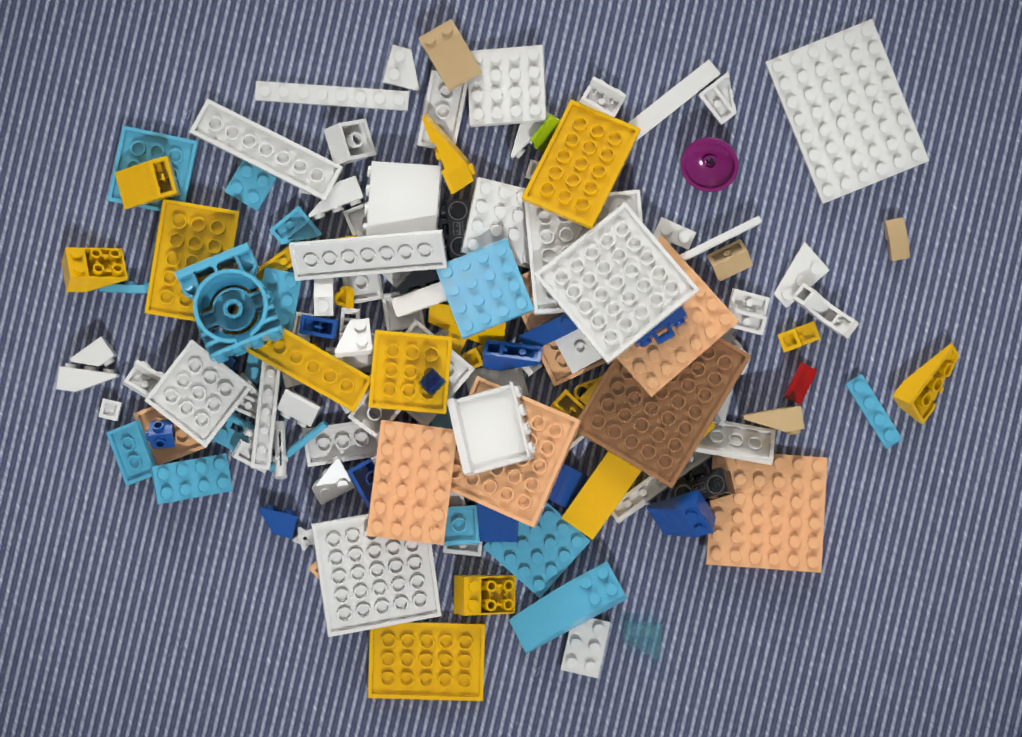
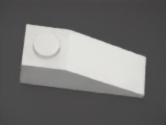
[314,278,335,317]

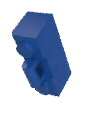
[634,306,687,348]

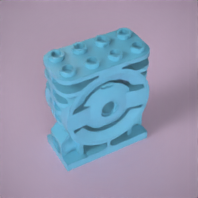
[174,243,285,364]

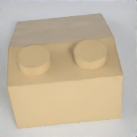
[418,19,483,92]
[740,405,805,435]

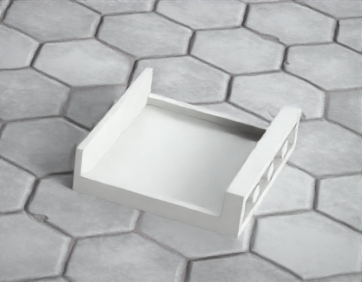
[363,161,443,236]
[447,381,536,476]

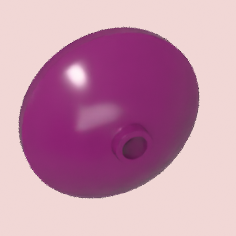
[681,137,739,192]

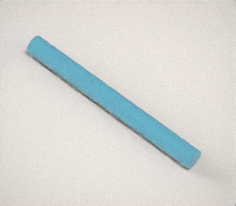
[269,420,328,472]

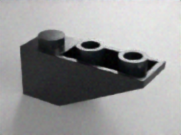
[394,260,448,294]

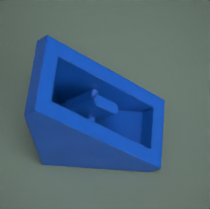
[299,314,339,339]

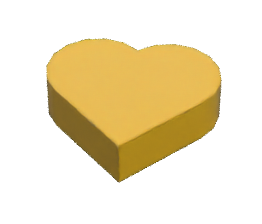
[334,285,354,309]

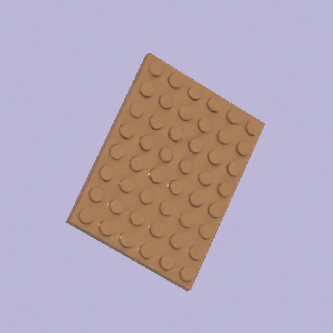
[577,338,751,489]

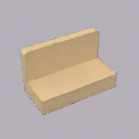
[706,239,753,282]

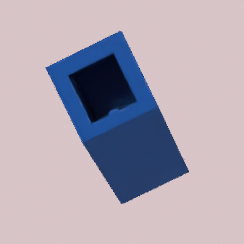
[259,504,299,539]

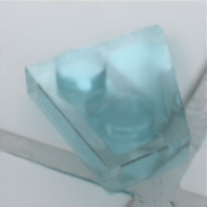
[623,620,662,661]

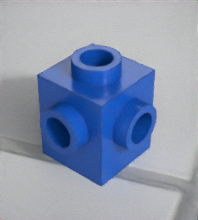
[146,420,176,449]

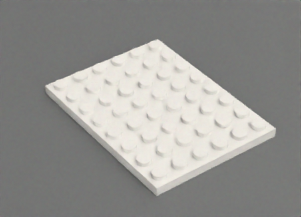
[765,19,929,204]

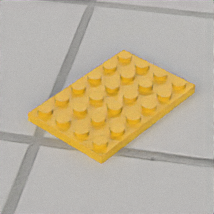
[522,100,641,229]
[144,199,240,321]
[368,622,485,701]

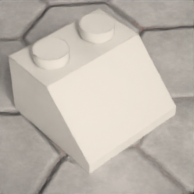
[324,118,377,165]
[348,388,401,439]
[277,389,323,428]

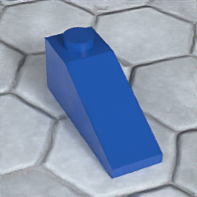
[519,312,578,346]
[483,339,543,371]

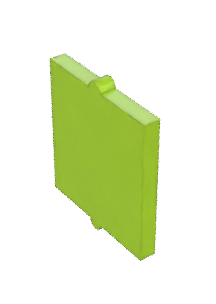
[530,114,560,153]

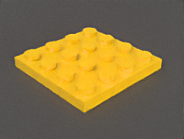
[368,330,452,414]

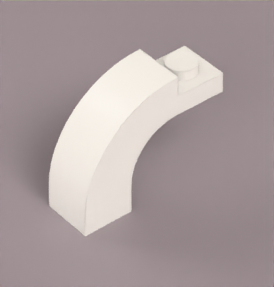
[792,283,859,339]

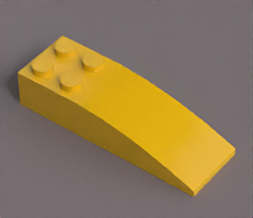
[561,451,641,540]

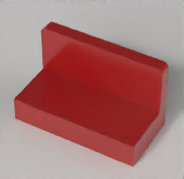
[783,362,818,405]

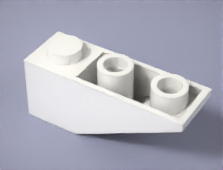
[511,111,550,160]
[309,176,364,220]
[56,363,120,392]

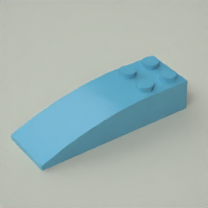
[509,561,627,654]

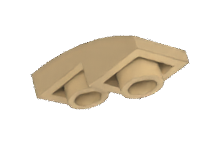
[884,217,910,261]

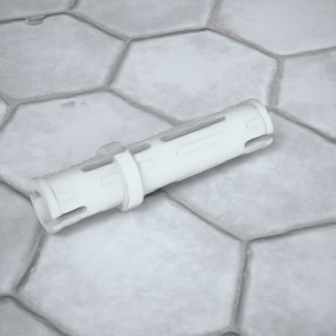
[273,421,288,479]

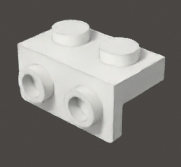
[579,77,627,118]
[123,360,164,398]

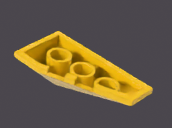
[422,113,477,194]
[428,304,506,345]
[892,343,960,425]

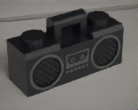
[438,199,469,259]
[672,466,735,502]

